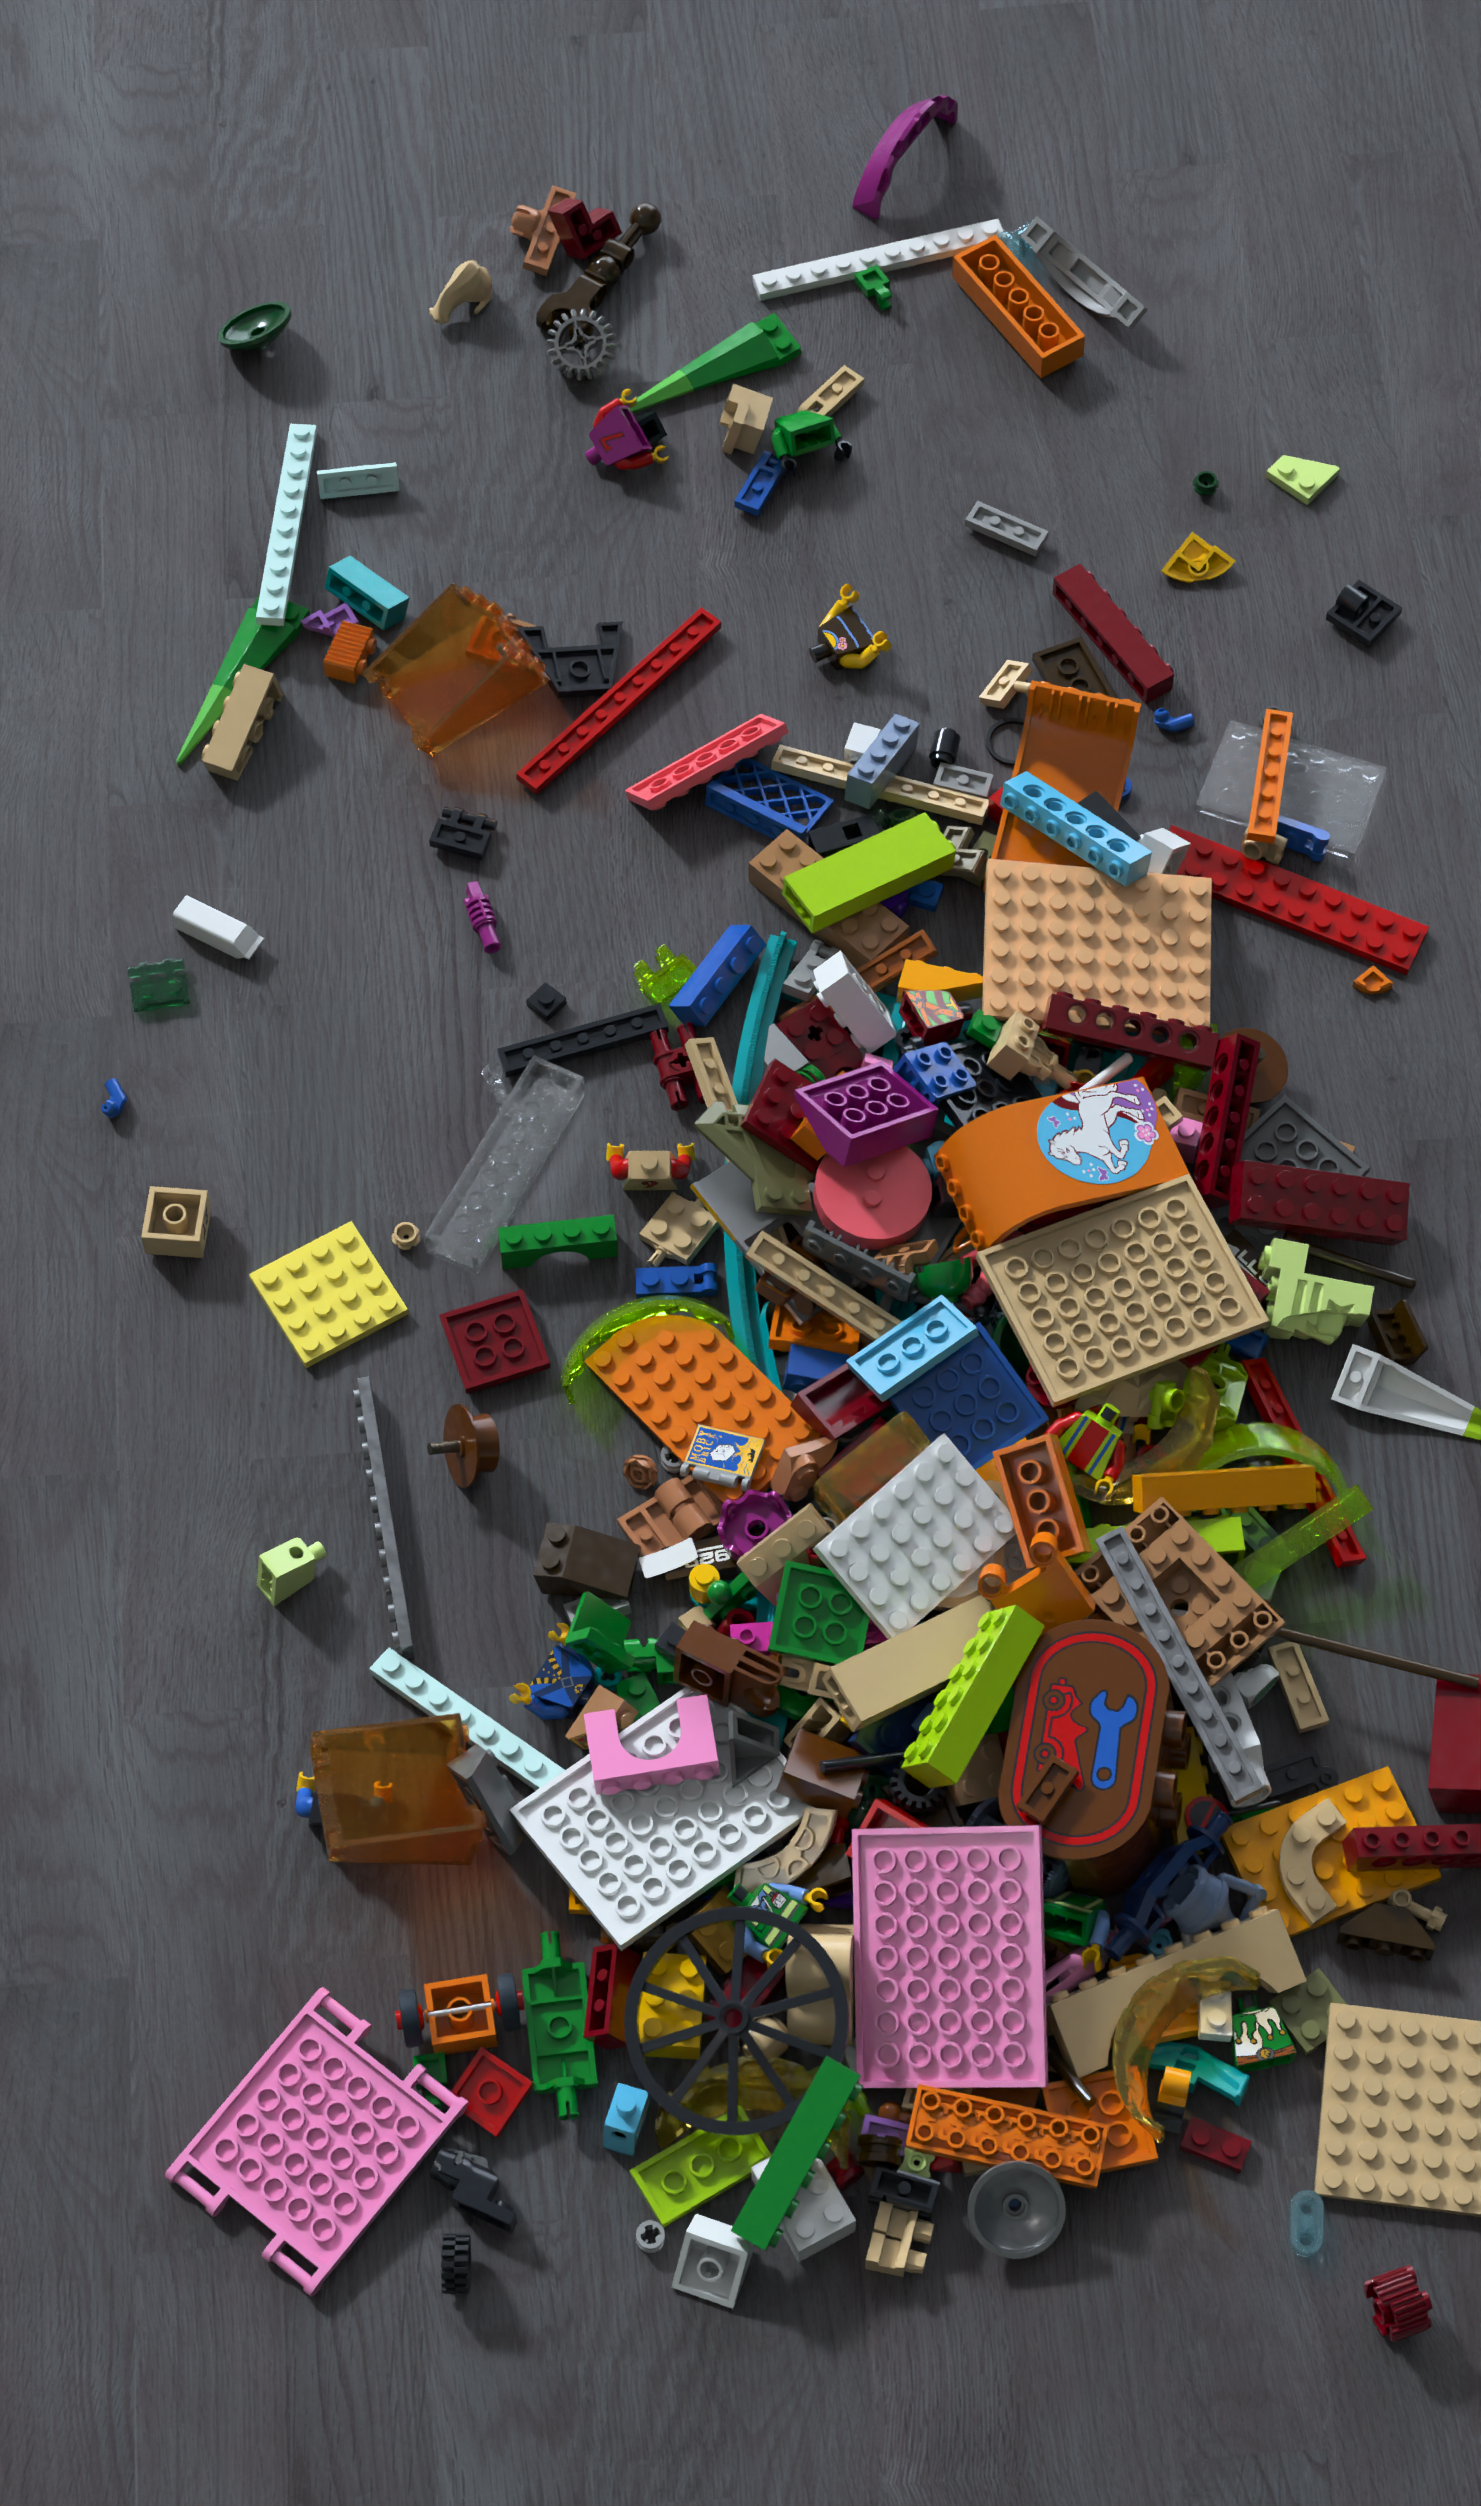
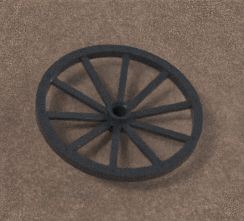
[624,1906,850,2136]

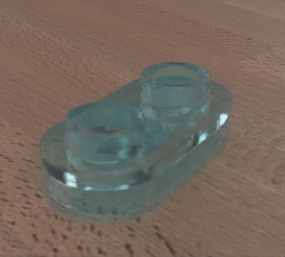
[1289,2190,1324,2257]

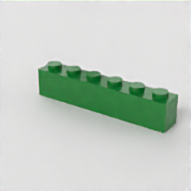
[730,2056,864,2252]

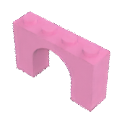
[584,1694,720,1795]

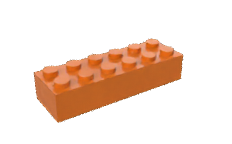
[952,234,1085,378]

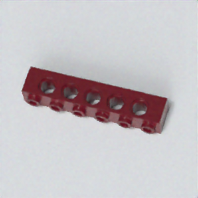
[1041,991,1220,1072]
[1193,1033,1261,1210]
[1342,1824,1481,1872]

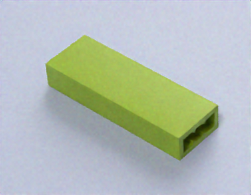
[782,812,956,933]

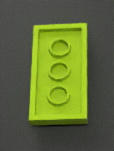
[630,2105,772,2228]

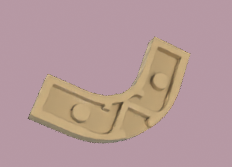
[1278,1798,1347,1927]

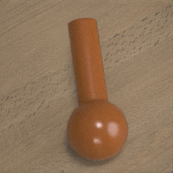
[878,2101,912,2124]

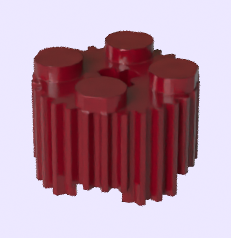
[1363,2265,1433,2342]

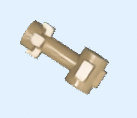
[1387,1889,1448,1931]

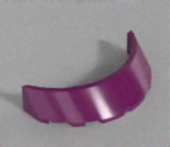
[852,95,958,219]

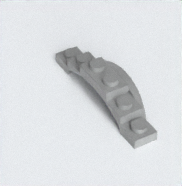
[1020,216,1148,330]

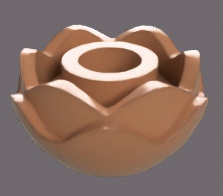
[623,1454,658,1490]

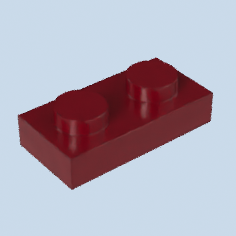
[1179,2116,1252,2174]

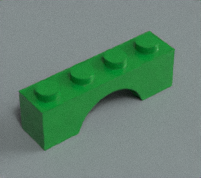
[498,1215,618,1270]

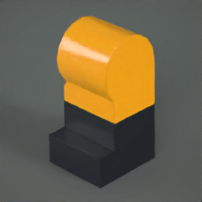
[1152,2066,1191,2134]

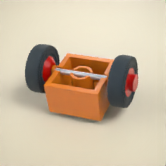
[395,1973,525,2055]

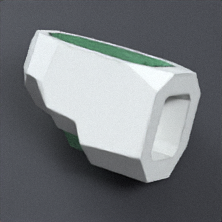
[1233,1664,1279,1709]

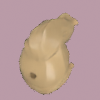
[429,260,493,325]

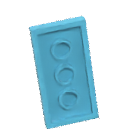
[846,1295,979,1402]

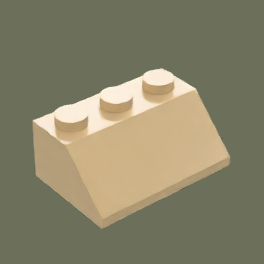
[737,1502,833,1607]

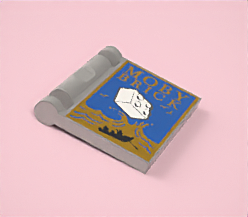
[680,1424,766,1491]

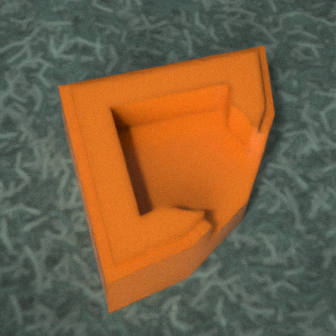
[1352,965,1393,994]

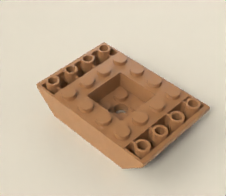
[1074,1496,1286,1696]

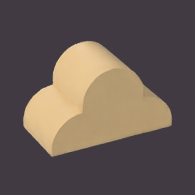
[785,1924,855,2046]

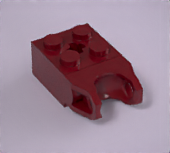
[776,997,863,1083]

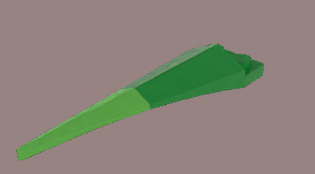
[629,313,802,414]
[176,594,311,766]

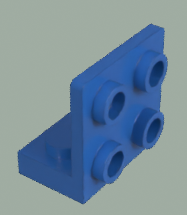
[893,1042,977,1107]

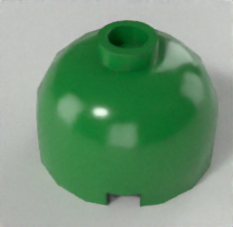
[914,1257,973,1303]

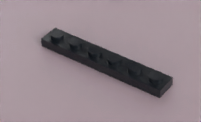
[497,1003,669,1078]

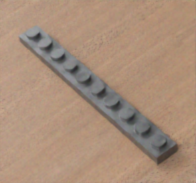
[353,1376,415,1659]
[1095,1526,1265,1805]

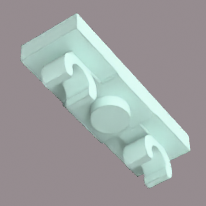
[317,463,399,499]

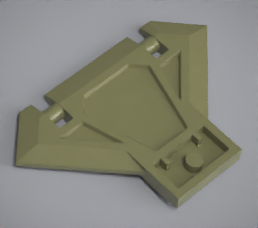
[692,1102,827,1216]

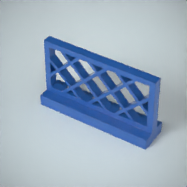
[704,758,834,843]

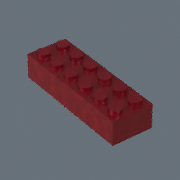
[1229,1160,1410,1246]

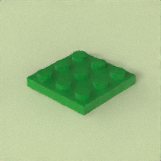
[767,1560,870,1666]

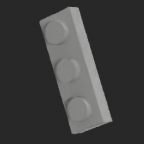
[965,501,1049,557]

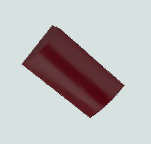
[790,1363,892,1441]

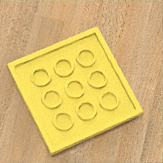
[249,1221,409,1368]

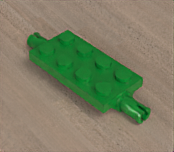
[521,1931,598,2120]

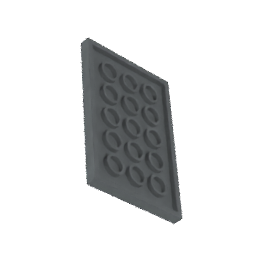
[1208,1095,1370,1273]

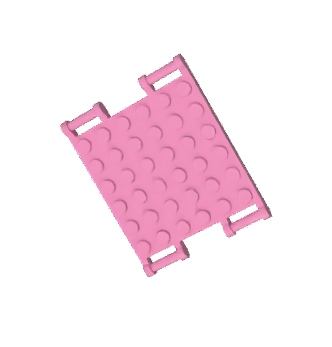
[164,1987,470,2297]

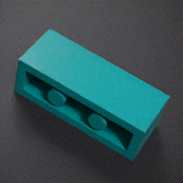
[324,556,410,630]

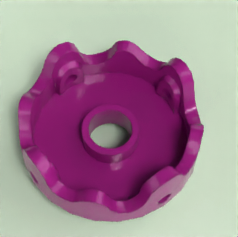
[717,1490,792,1561]

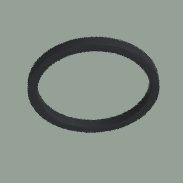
[986,718,1025,766]

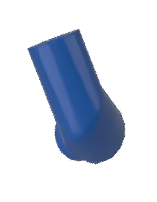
[1154,708,1195,733]
[101,1078,127,1118]

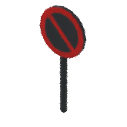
[1184,1796,1281,1835]

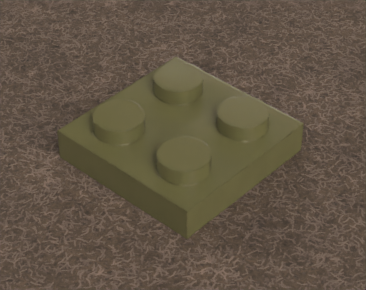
[1267,1968,1346,2057]

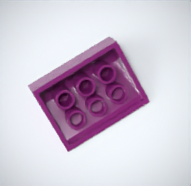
[794,1061,939,1167]

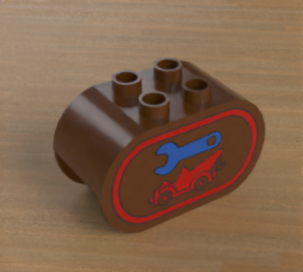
[998,1619,1191,1898]

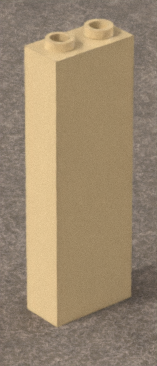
[822,1595,996,1732]

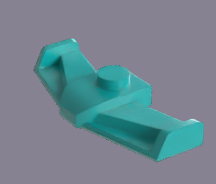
[1117,2036,1250,2107]

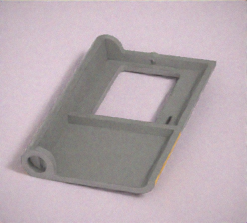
[690,1161,869,1325]

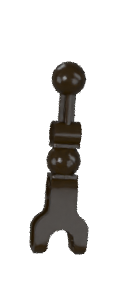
[536,202,662,347]

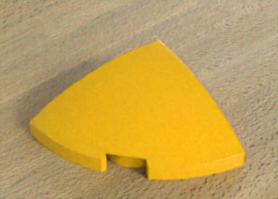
[1161,532,1236,583]

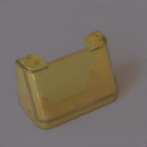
[813,1411,932,1526]

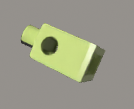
[257,1537,327,1606]

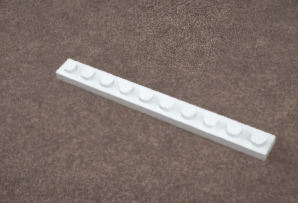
[753,219,1006,301]

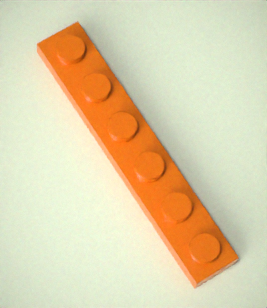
[1247,709,1293,844]

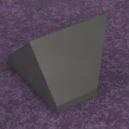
[728,1710,780,1788]

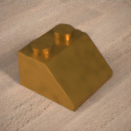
[687,1885,747,1975]

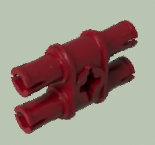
[649,1022,706,1111]

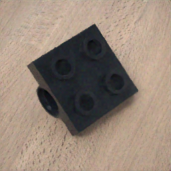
[1326,580,1402,647]

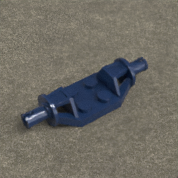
[1104,1810,1233,1962]

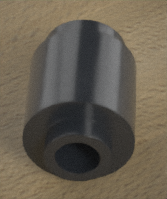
[929,728,961,769]

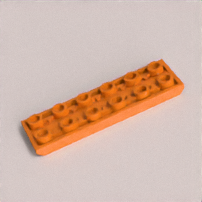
[905,2084,1109,2189]

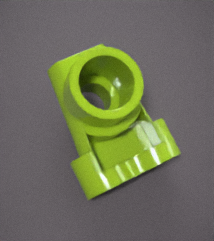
[1147,1380,1185,1430]

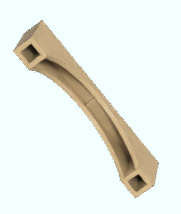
[1046,1906,1307,2078]

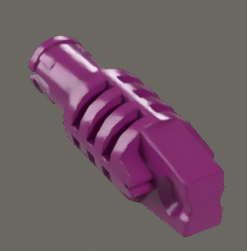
[464,881,501,954]

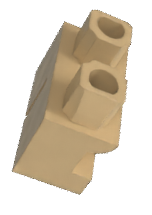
[865,2201,934,2277]

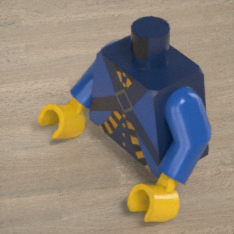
[509,1623,595,1720]

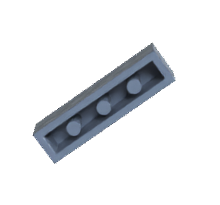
[844,714,920,809]

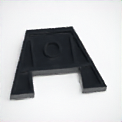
[516,621,623,698]

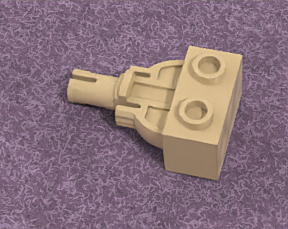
[987,1011,1078,1090]

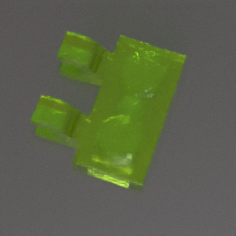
[633,944,697,1005]

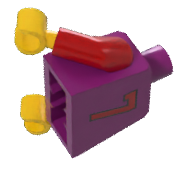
[585,389,669,470]

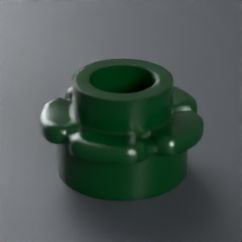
[1193,471,1219,496]

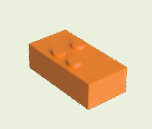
[992,1433,1093,1570]

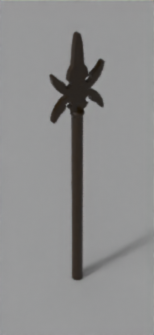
[1176,1599,1480,1689]

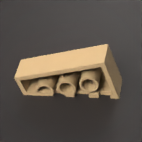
[202,664,284,781]

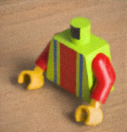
[1043,1403,1125,1499]

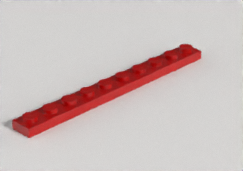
[516,607,722,795]

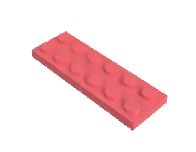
[624,714,789,810]

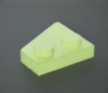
[1266,455,1340,505]

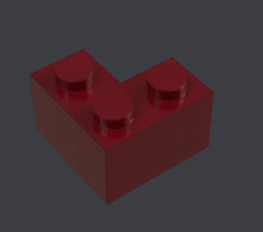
[547,198,622,259]

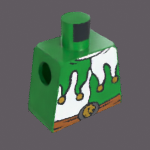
[1230,1994,1296,2073]

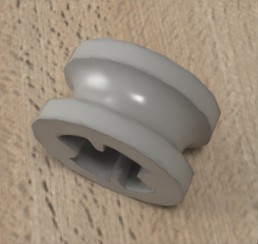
[660,1446,683,1473]
[636,2220,665,2253]

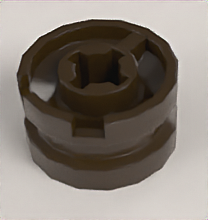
[856,2134,903,2169]

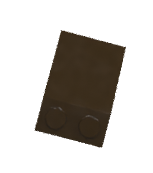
[533,1523,641,1600]

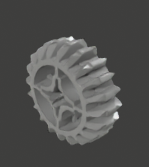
[546,308,617,381]

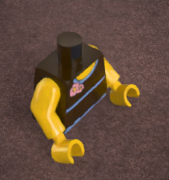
[809,584,892,670]

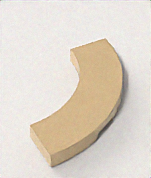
[734,1807,838,1893]

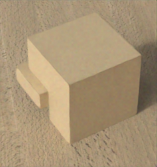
[719,384,773,455]

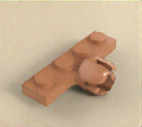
[510,185,577,276]

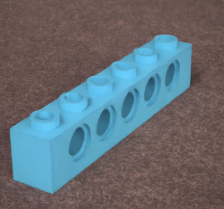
[1000,771,1152,887]

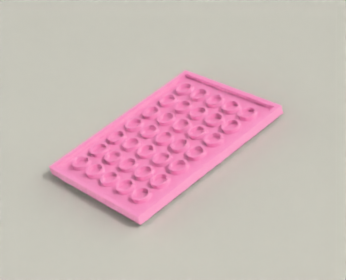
[852,1825,1048,2088]

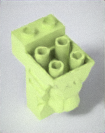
[1258,1238,1374,1345]

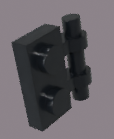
[429,807,498,860]

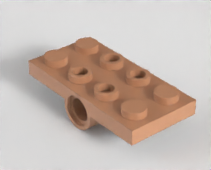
[617,1474,723,1557]

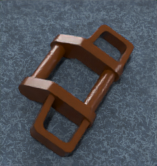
[755,1235,829,1315]

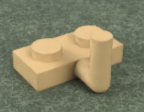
[979,660,1032,709]

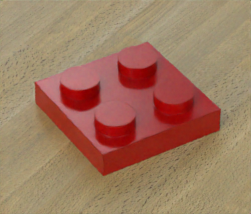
[451,2046,535,2138]

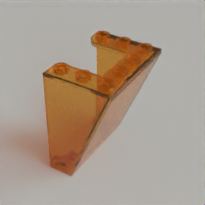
[363,582,550,756]
[309,1713,486,1865]

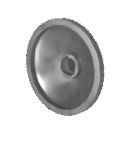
[967,2160,1066,2259]

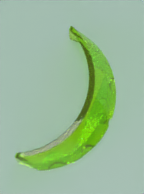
[560,1295,735,1405]
[1173,1422,1352,1504]

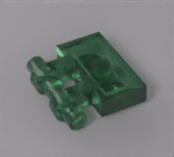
[127,957,190,1012]

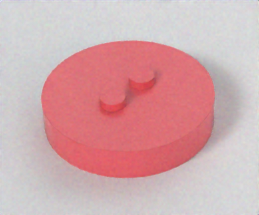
[813,1146,932,1250]

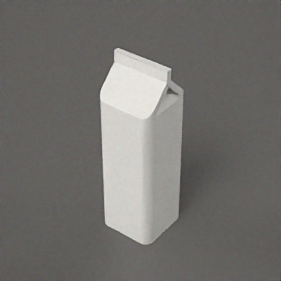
[172,896,264,960]

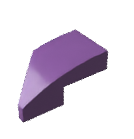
[301,603,360,637]

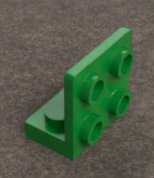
[564,1591,635,1674]

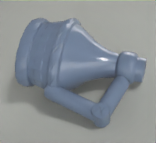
[1161,1864,1267,1935]

